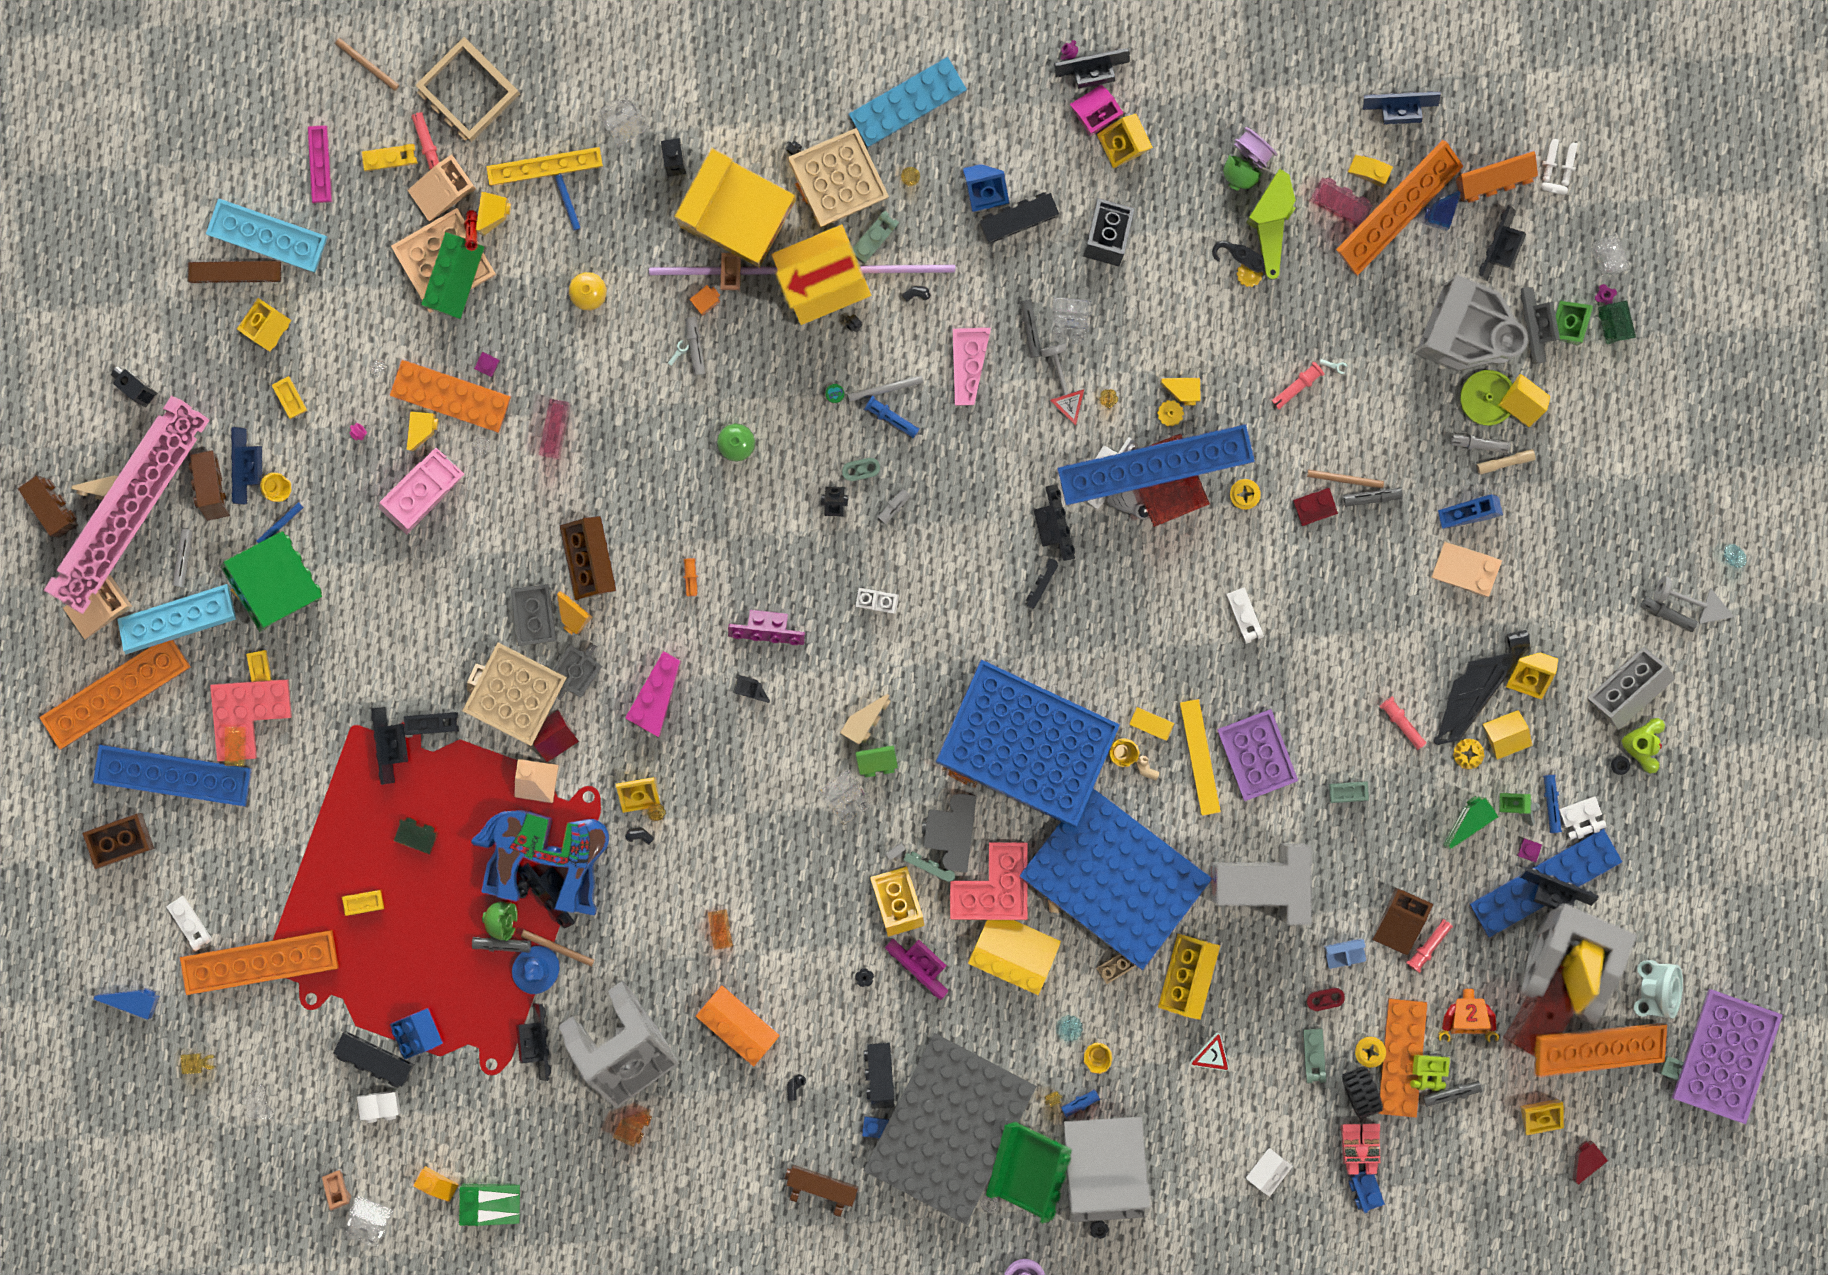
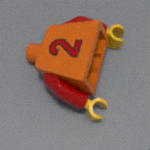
[1438,989,1499,1042]

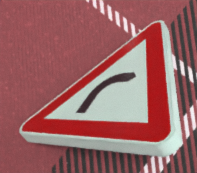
[1190,1033,1229,1071]

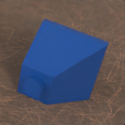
[963,164,1010,212]

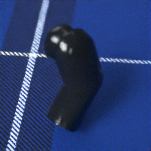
[625,827,655,845]
[787,1074,806,1101]

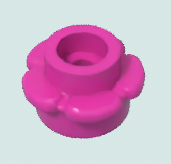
[349,423,367,441]

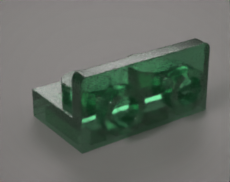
[1598,300,1636,345]
[394,817,439,854]

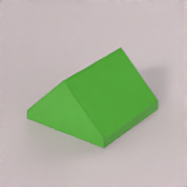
[1556,301,1593,346]

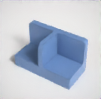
[1324,939,1366,969]

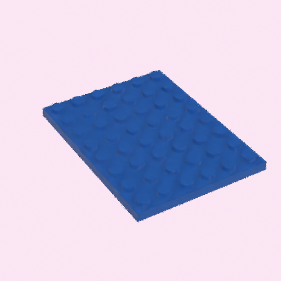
[935,659,1120,828]
[1019,788,1212,971]

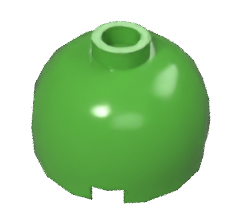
[1223,155,1263,191]
[717,423,755,462]
[482,902,518,941]

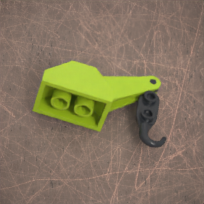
[1212,169,1296,280]

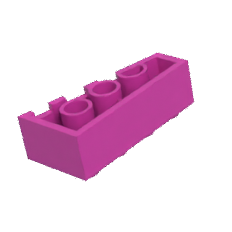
[625,651,681,737]

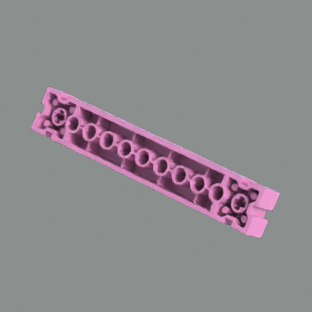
[44,396,209,614]

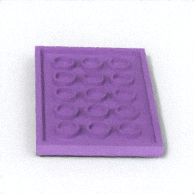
[1672,989,1783,1124]

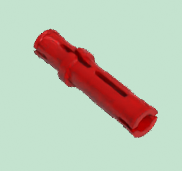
[464,210,478,251]

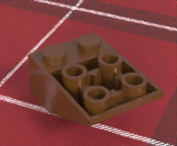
[1372,887,1434,956]

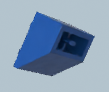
[390,1008,443,1060]

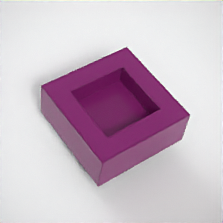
[474,352,500,377]
[1517,838,1542,863]

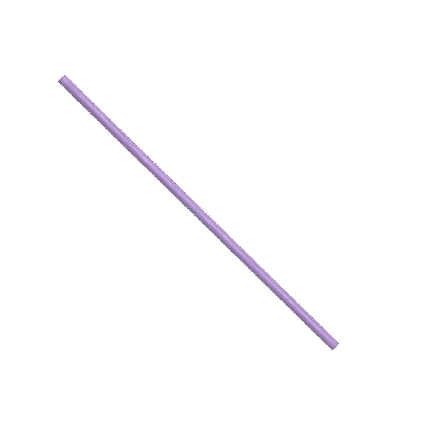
[649,265,955,275]

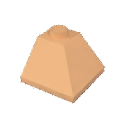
[515,759,559,803]

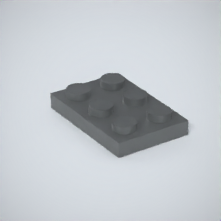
[511,584,557,646]

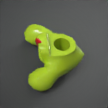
[1621,718,1666,774]

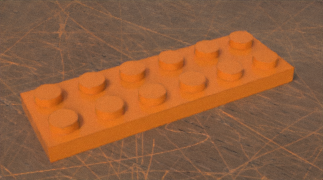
[390,360,511,433]
[1378,998,1427,1118]

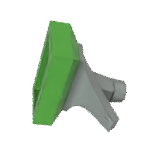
[1499,793,1540,826]

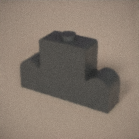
[922,793,977,872]

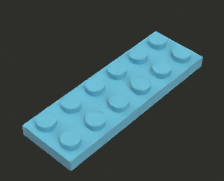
[206,198,328,273]
[117,584,236,654]

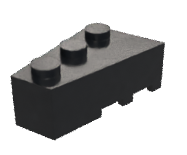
[864,1042,895,1109]

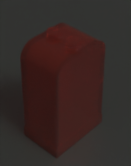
[1503,959,1575,1056]

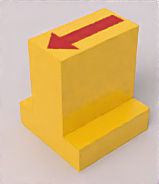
[675,148,796,268]
[771,224,872,325]

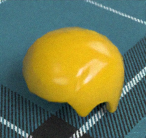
[260,473,292,502]
[1109,738,1140,767]
[1084,1042,1113,1074]

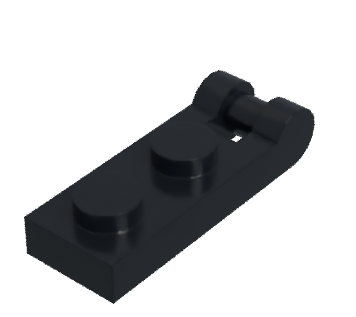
[1025,559,1058,610]
[404,712,459,736]

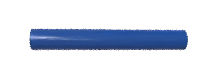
[555,174,581,231]
[256,502,304,543]

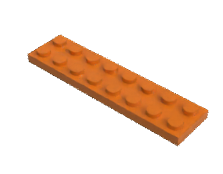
[1336,140,1464,276]
[39,639,191,750]
[180,930,339,995]
[1534,1023,1667,1077]

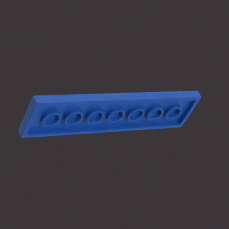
[93,745,252,807]
[1470,828,1622,937]

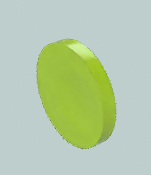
[1460,370,1512,426]

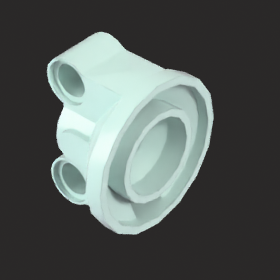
[1634,960,1683,1019]

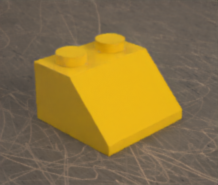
[1097,114,1153,168]
[237,298,292,352]

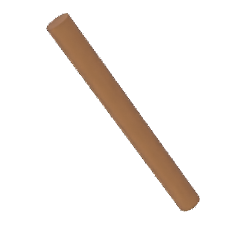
[335,38,400,91]
[1307,469,1384,488]
[521,930,595,967]

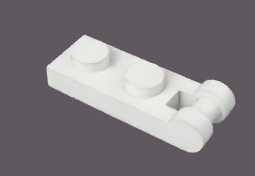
[1226,587,1264,644]
[166,896,212,951]

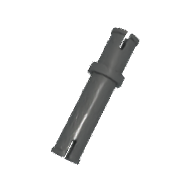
[1020,299,1042,358]
[1344,487,1403,507]
[1640,596,1698,632]
[472,937,531,953]
[1423,1080,1482,1107]

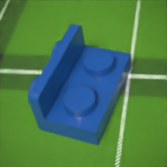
[1348,1170,1385,1214]

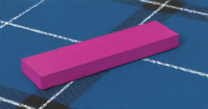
[308,125,332,203]

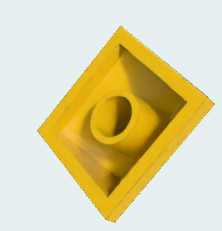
[1499,374,1551,427]
[1482,710,1533,760]
[616,777,661,813]
[1520,1099,1564,1136]

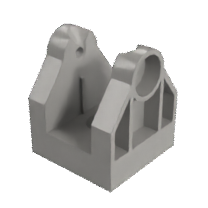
[1415,274,1528,372]
[1521,904,1637,1025]
[559,981,680,1108]

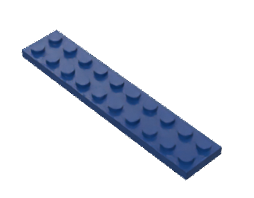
[1057,424,1255,506]

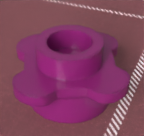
[1061,40,1079,60]
[1595,284,1617,306]

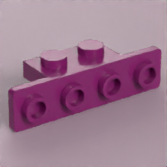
[728,610,805,646]
[885,939,948,1000]

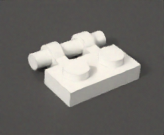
[1559,796,1607,840]

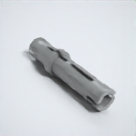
[685,317,706,376]
[1451,433,1510,454]
[172,528,193,587]

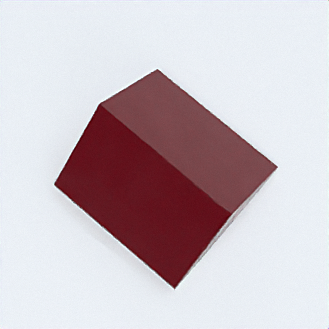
[533,710,579,763]

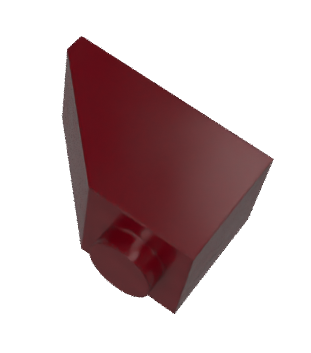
[1572,1140,1608,1185]

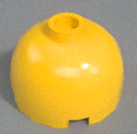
[569,272,607,311]

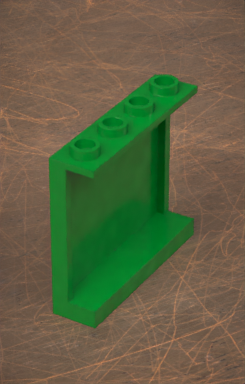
[220,531,322,633]
[986,1122,1072,1224]

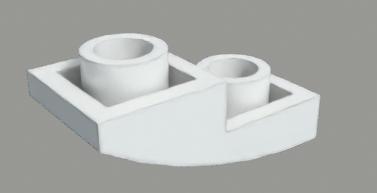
[856,588,899,614]

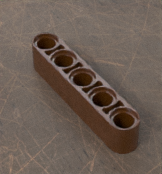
[187,261,281,283]

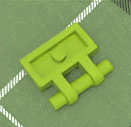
[1410,1055,1450,1091]

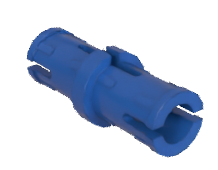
[1061,1089,1100,1118]

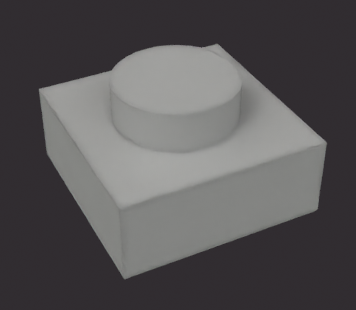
[886,842,906,861]

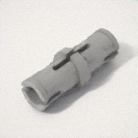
[877,488,911,524]

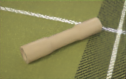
[1477,449,1536,475]

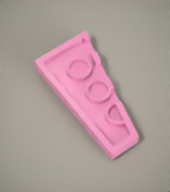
[953,328,991,406]

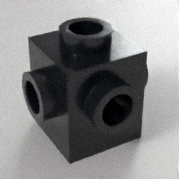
[821,486,848,517]

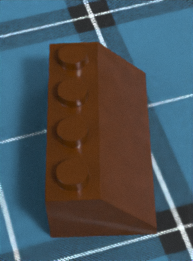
[559,516,616,600]

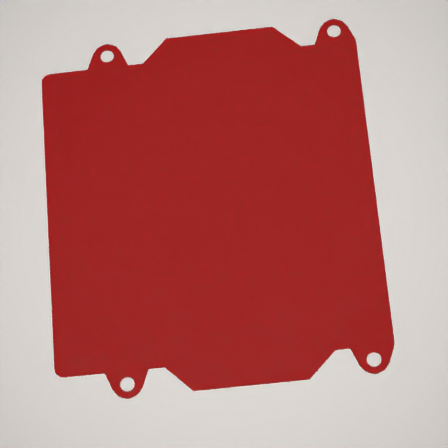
[272,722,601,1076]

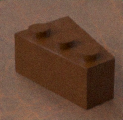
[189,450,230,521]

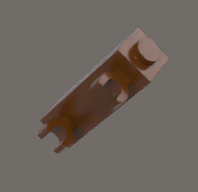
[784,1165,858,1217]

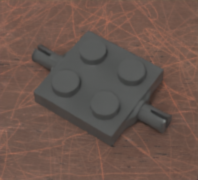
[553,642,603,700]

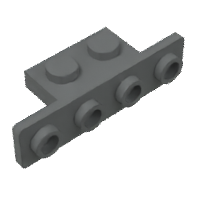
[1520,287,1560,364]

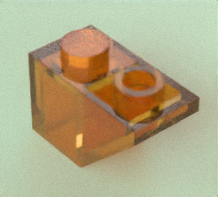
[613,1109,653,1147]

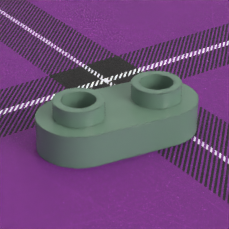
[842,458,880,481]

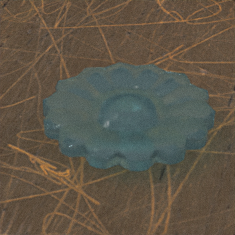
[1723,544,1747,568]
[1056,1015,1083,1042]

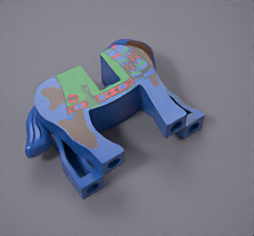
[471,810,609,916]

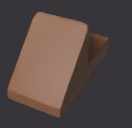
[720,253,741,290]
[322,1170,352,1211]

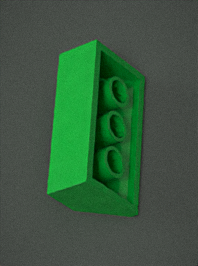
[421,232,485,320]

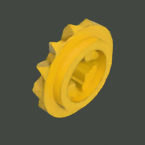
[1230,479,1261,510]
[1454,739,1485,769]
[1355,1037,1386,1068]

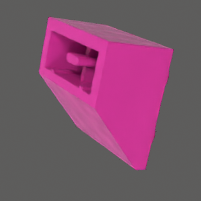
[1070,84,1123,137]

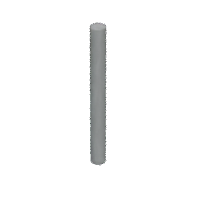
[848,375,924,402]

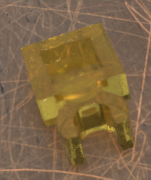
[180,1053,216,1074]

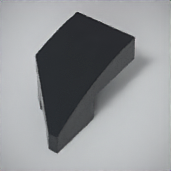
[733,675,770,703]

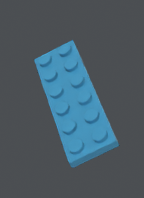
[849,57,967,147]

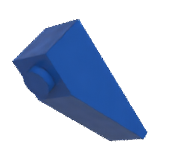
[1438,494,1503,529]
[94,988,160,1020]

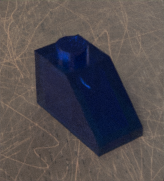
[1424,191,1461,231]

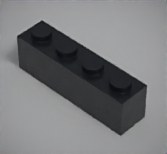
[979,192,1059,244]
[333,1031,415,1088]

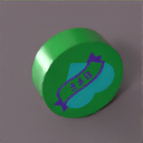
[825,384,845,404]

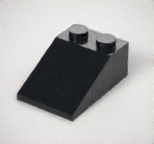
[1083,198,1135,267]

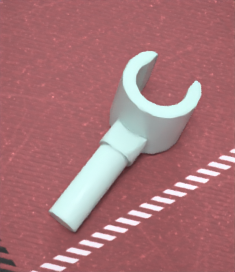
[668,340,689,366]
[1319,359,1347,374]

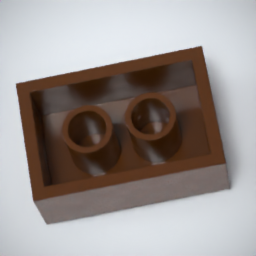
[17,475,78,538]
[82,813,154,869]

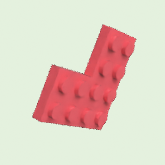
[210,679,292,761]
[950,842,1027,920]

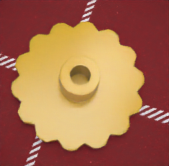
[1236,264,1263,287]
[1157,400,1184,426]

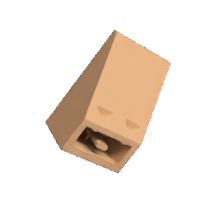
[407,154,476,222]
[63,575,132,639]

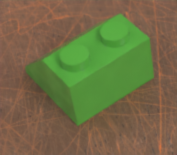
[856,745,898,778]

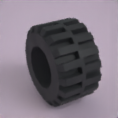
[1342,1066,1383,1119]

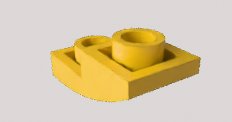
[1129,707,1175,741]

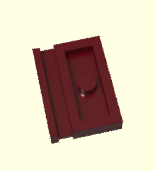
[1293,488,1339,526]

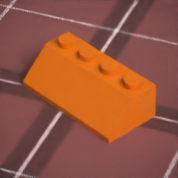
[1455,151,1538,203]
[696,986,780,1067]

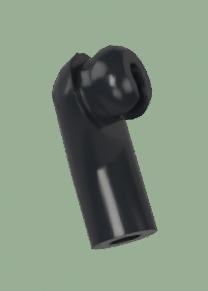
[902,285,931,302]
[517,878,530,899]

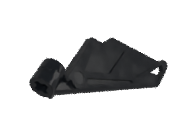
[1434,630,1530,745]

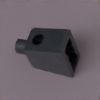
[661,138,686,177]
[111,367,157,408]

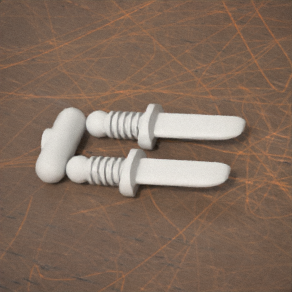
[1541,139,1577,195]

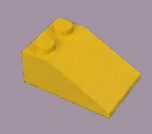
[870,867,925,937]
[1562,940,1604,1014]

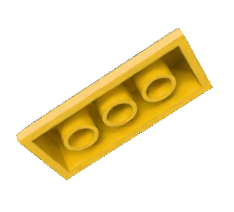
[1158,933,1221,1020]

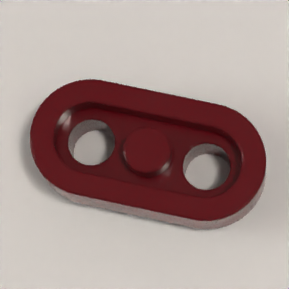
[1306,987,1345,1011]

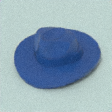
[512,946,560,994]

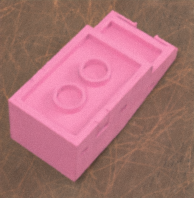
[379,448,464,535]

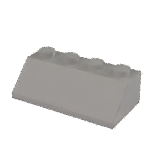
[1588,647,1675,730]

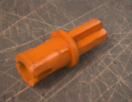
[683,558,698,597]

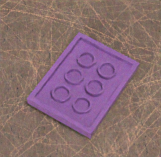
[1217,709,1298,801]

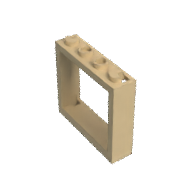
[416,37,520,142]

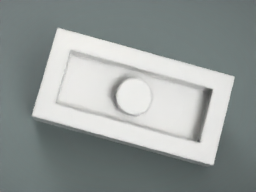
[1246,1148,1293,1197]

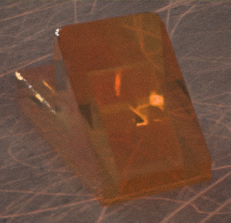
[708,909,734,950]

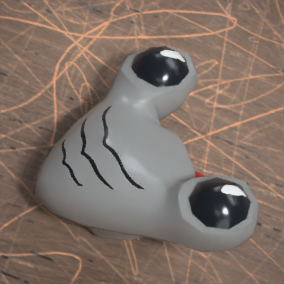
[1107,488,1153,520]

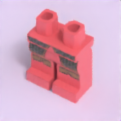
[1341,1124,1380,1175]

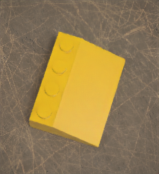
[968,920,1061,995]

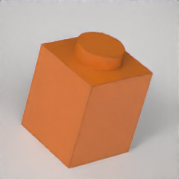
[689,285,720,316]

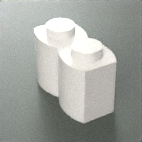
[357,1090,401,1123]

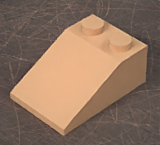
[1431,542,1502,597]

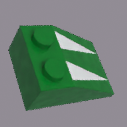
[1443,796,1499,849]
[459,1184,520,1226]

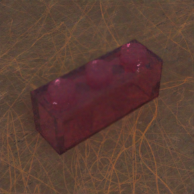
[1310,177,1373,227]
[539,399,571,460]

